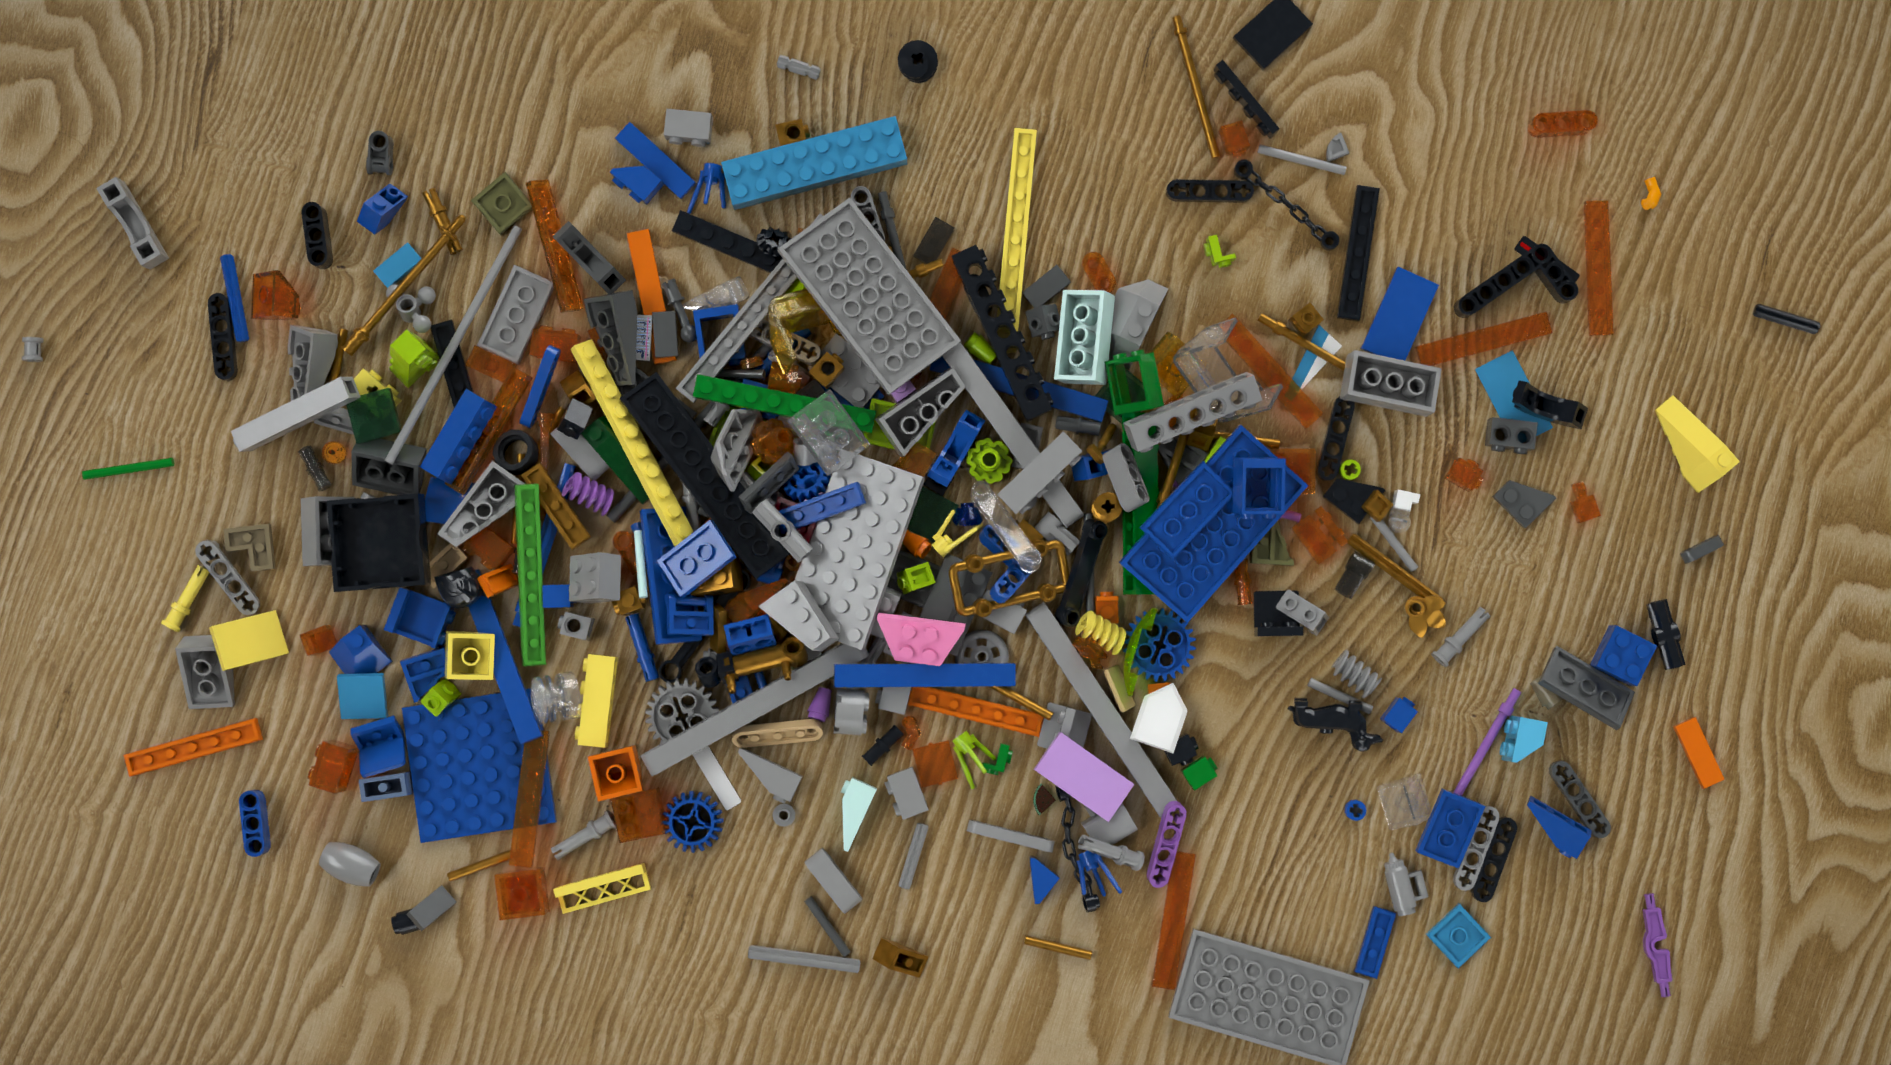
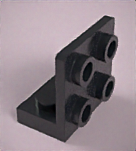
[1253,590,1303,637]

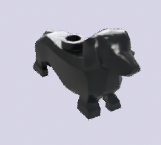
[1288,697,1383,752]

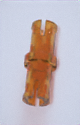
[1234,559,1252,605]

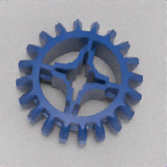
[662,791,724,853]

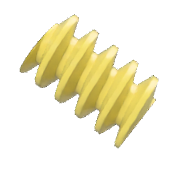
[1075,611,1126,656]

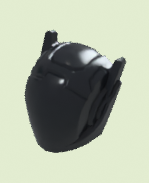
[434,566,487,609]

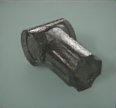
[1334,551,1375,599]

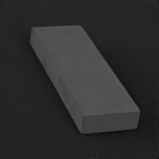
[739,452,799,514]

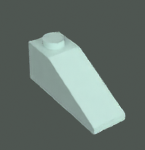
[841,777,877,852]

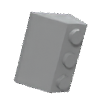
[301,496,355,566]

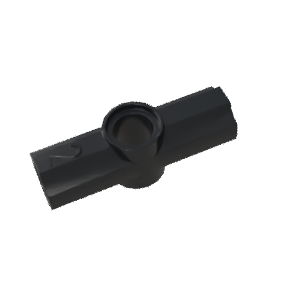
[1646,599,1686,670]

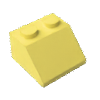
[445,631,495,680]

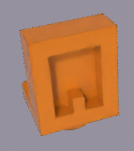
[1095,592,1119,623]

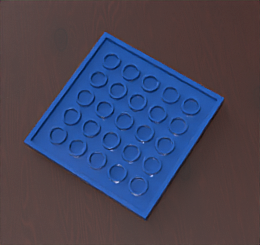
[402,687,557,843]

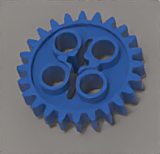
[1122,608,1196,682]

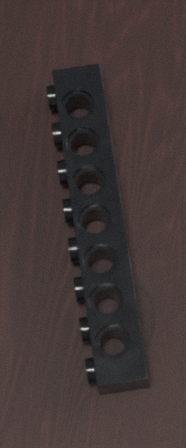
[951,245,1054,422]

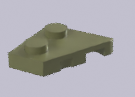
[1250,522,1294,566]

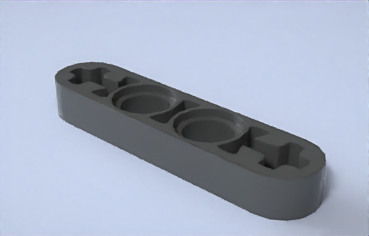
[1549,761,1611,838]

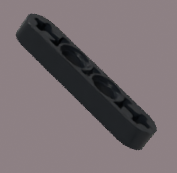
[1166,179,1254,203]
[208,293,238,381]
[1316,396,1355,481]
[1471,817,1517,902]

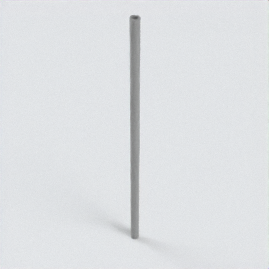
[384,225,522,465]

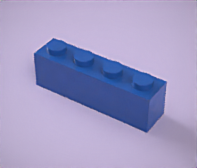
[420,389,497,485]

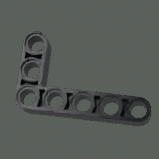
[1454,244,1578,318]

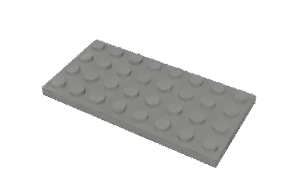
[777,198,961,395]
[795,448,925,651]
[1168,928,1369,1065]

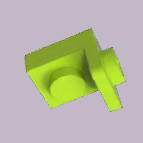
[896,562,936,594]

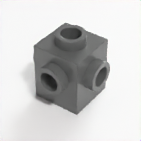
[1025,304,1060,340]

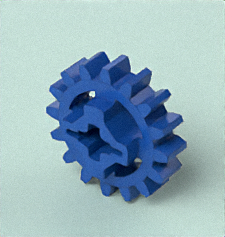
[783,461,831,503]

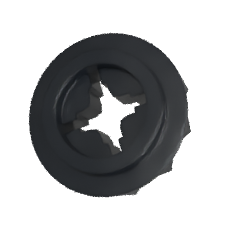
[756,227,792,257]

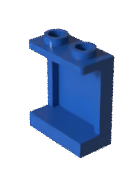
[384,587,456,649]

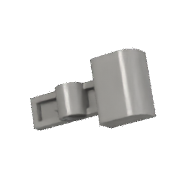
[1081,803,1138,845]

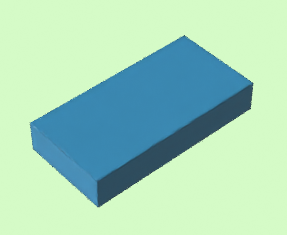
[373,242,421,288]

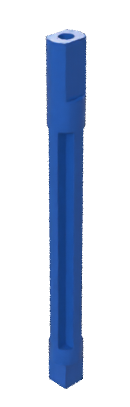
[512,463,576,627]

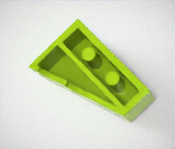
[389,329,439,388]

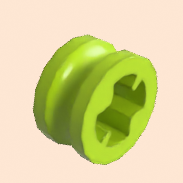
[1339,459,1361,480]

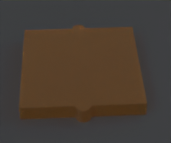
[912,740,958,788]

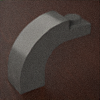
[552,221,626,294]

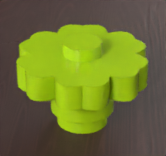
[966,438,1012,484]

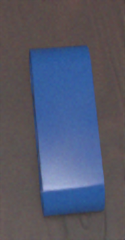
[239,790,271,857]

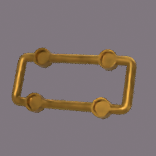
[949,539,1070,617]

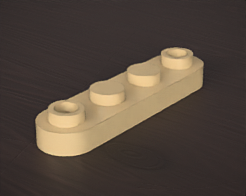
[732,719,823,748]

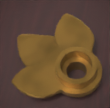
[1405,595,1446,638]

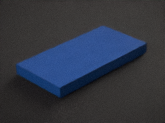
[1360,267,1439,361]
[1139,461,1233,559]

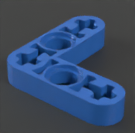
[979,524,1036,603]

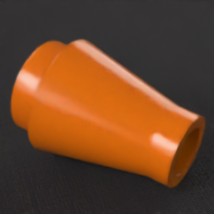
[903,530,932,559]

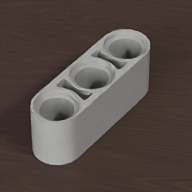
[851,186,885,242]
[550,428,610,480]
[1103,443,1149,512]
[804,848,863,914]

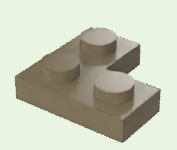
[223,524,276,572]

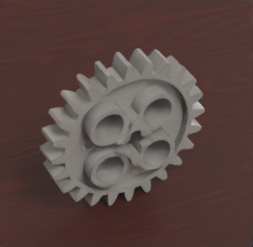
[645,678,719,744]

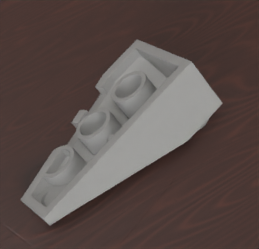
[288,325,338,401]

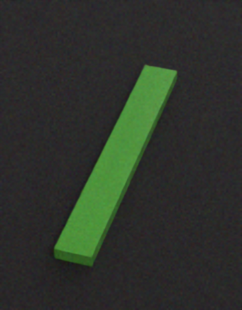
[514,484,546,666]

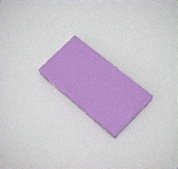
[1033,732,1134,822]

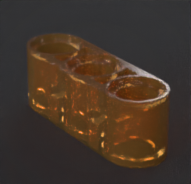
[1527,110,1598,138]

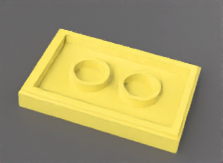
[209,610,289,671]

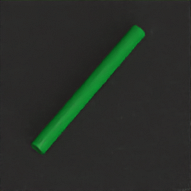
[82,458,175,480]

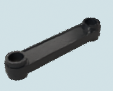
[1055,519,1108,627]

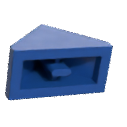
[1029,856,1060,904]

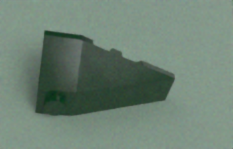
[581,415,649,505]

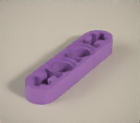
[1147,801,1187,888]

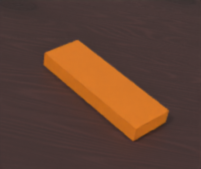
[1673,717,1725,789]

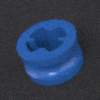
[1344,800,1366,821]

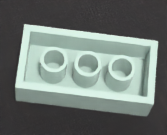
[1054,290,1115,385]

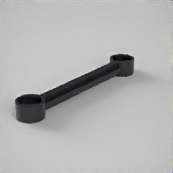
[659,570,751,683]

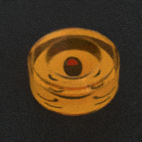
[740,356,764,370]
[322,441,346,464]

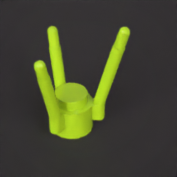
[952,731,996,789]

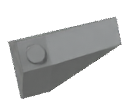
[438,461,525,548]

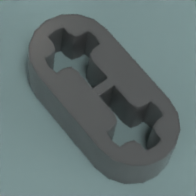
[1680,535,1724,564]

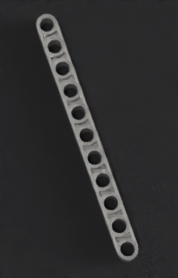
[942,342,1085,528]
[1025,602,1178,818]
[640,643,870,776]

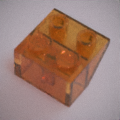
[611,787,668,843]

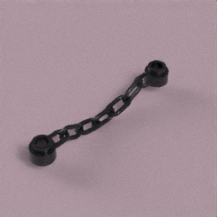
[1234,159,1339,251]
[1055,785,1100,913]

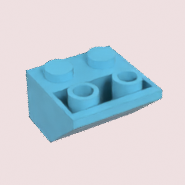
[1500,716,1548,763]

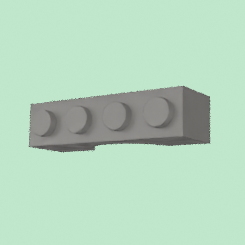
[96,177,169,270]

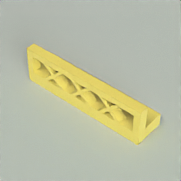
[553,863,651,914]

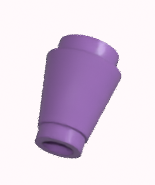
[807,687,832,722]

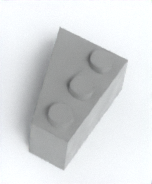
[758,580,839,652]

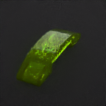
[1124,607,1158,697]

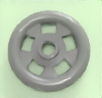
[955,630,1009,663]

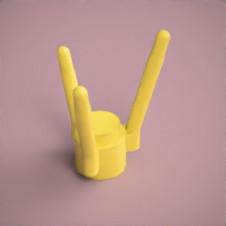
[932,510,983,558]

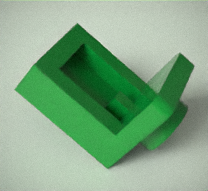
[982,743,1013,775]

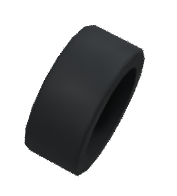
[493,430,539,475]

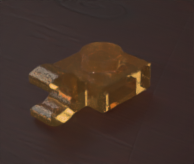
[1570,482,1601,523]
[1072,637,1108,669]

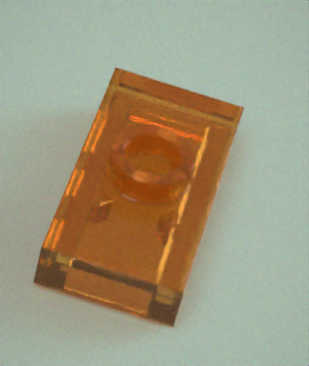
[465,345,517,385]

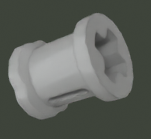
[22,337,44,362]

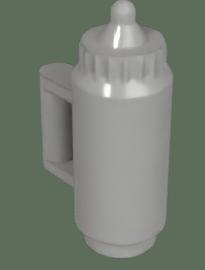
[1384,853,1429,916]

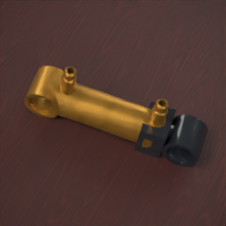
[695,636,808,694]

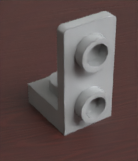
[1276,590,1329,636]

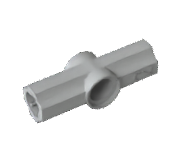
[752,499,813,563]

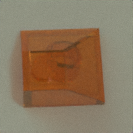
[251,270,301,320]

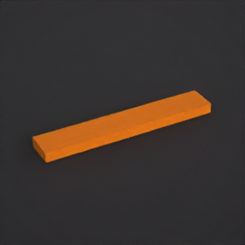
[627,229,677,365]
[907,687,1044,737]
[124,718,263,777]

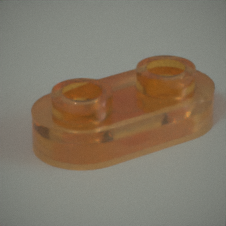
[1082,252,1116,293]

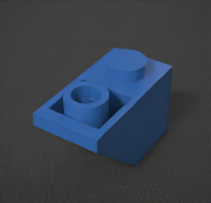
[610,166,664,205]
[357,184,408,235]

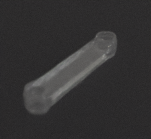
[970,481,1041,573]

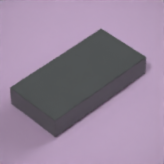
[1022,265,1071,308]
[652,311,679,358]
[406,885,456,932]

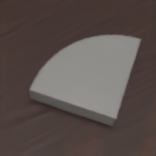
[1326,133,1349,162]

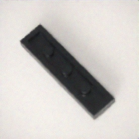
[1213,60,1280,139]

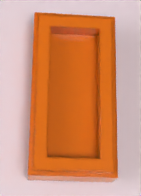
[477,564,518,598]

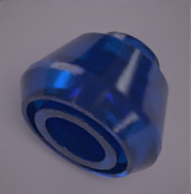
[952,503,983,526]

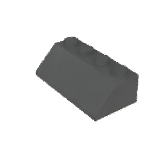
[919,554,993,656]

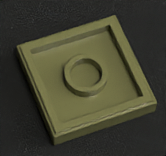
[471,172,535,235]

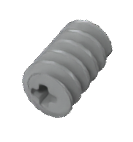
[1331,650,1382,699]

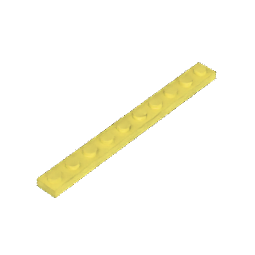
[997,128,1037,353]
[570,339,694,546]

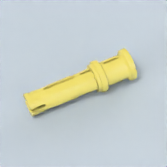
[161,565,210,632]

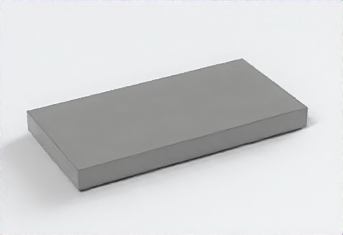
[477,265,556,365]

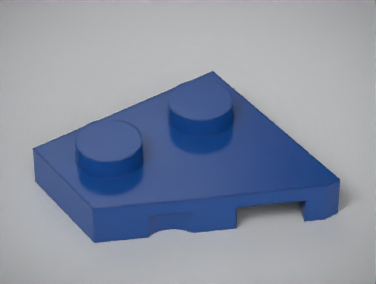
[400,646,446,703]

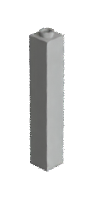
[231,377,361,452]

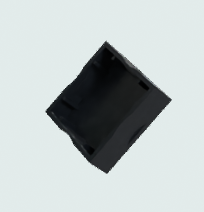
[327,493,431,592]

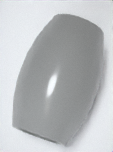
[319,842,381,887]

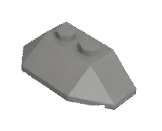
[1109,279,1168,369]
[711,409,766,491]

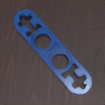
[520,345,561,428]

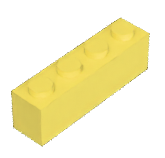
[575,654,618,748]

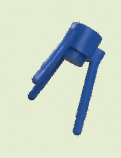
[687,163,726,214]
[1076,851,1122,897]

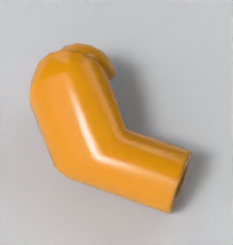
[1641,177,1661,210]

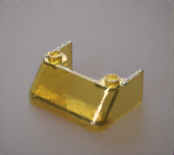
[768,289,842,375]

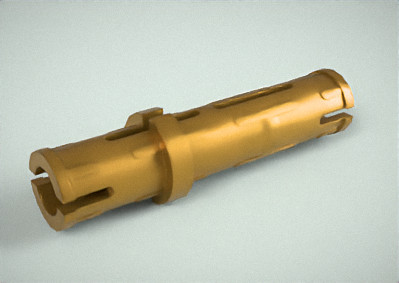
[422,188,463,255]

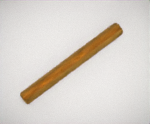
[1347,533,1443,599]

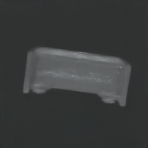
[1173,318,1283,423]

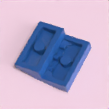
[425,477,475,524]

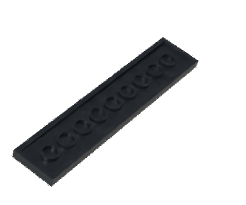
[620,372,791,580]

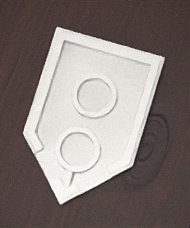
[1130,683,1188,753]

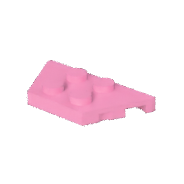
[877,613,966,666]

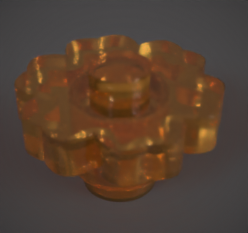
[750,418,794,465]

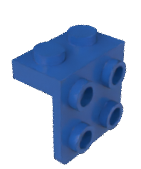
[350,716,406,778]

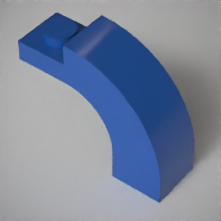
[927,410,986,487]

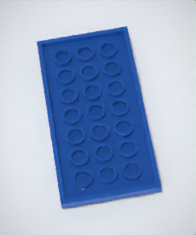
[1119,425,1308,623]

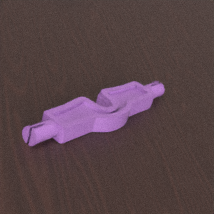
[1642,893,1672,997]

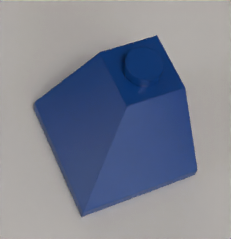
[329,625,393,674]

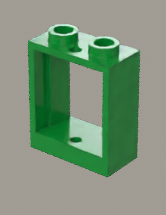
[1105,349,1164,415]

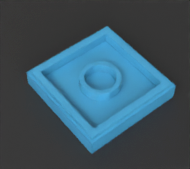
[337,673,388,719]
[1426,903,1491,969]

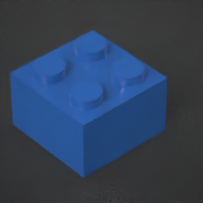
[1590,625,1657,686]

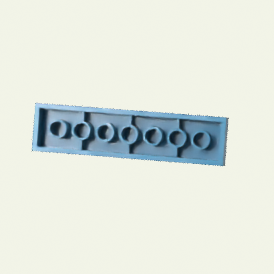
[721,116,908,210]

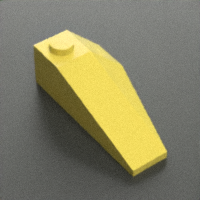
[1655,395,1740,493]

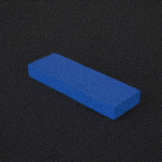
[1354,906,1396,979]

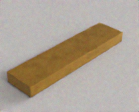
[521,462,592,550]

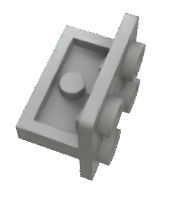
[1037,702,1092,749]

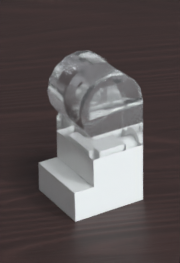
[1388,490,1420,533]

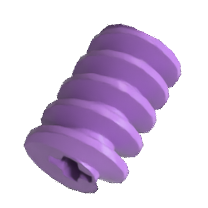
[562,472,614,516]

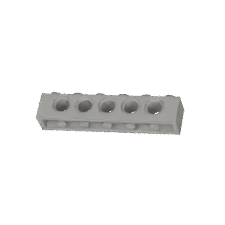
[1123,372,1262,453]

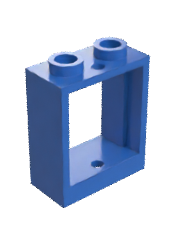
[693,304,747,366]
[1232,457,1286,519]

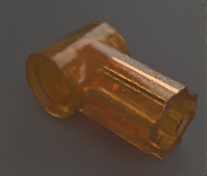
[613,531,646,575]

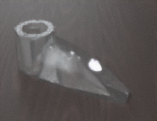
[683,276,750,310]

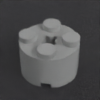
[833,688,869,736]

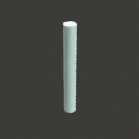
[634,530,648,598]

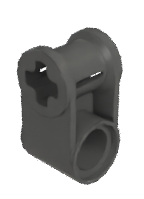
[366,131,394,176]

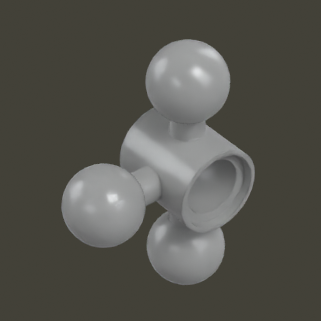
[386,284,436,333]

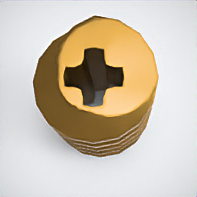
[1091,492,1122,523]

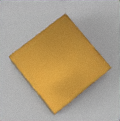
[1361,490,1394,522]

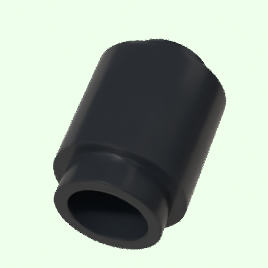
[391,908,420,935]

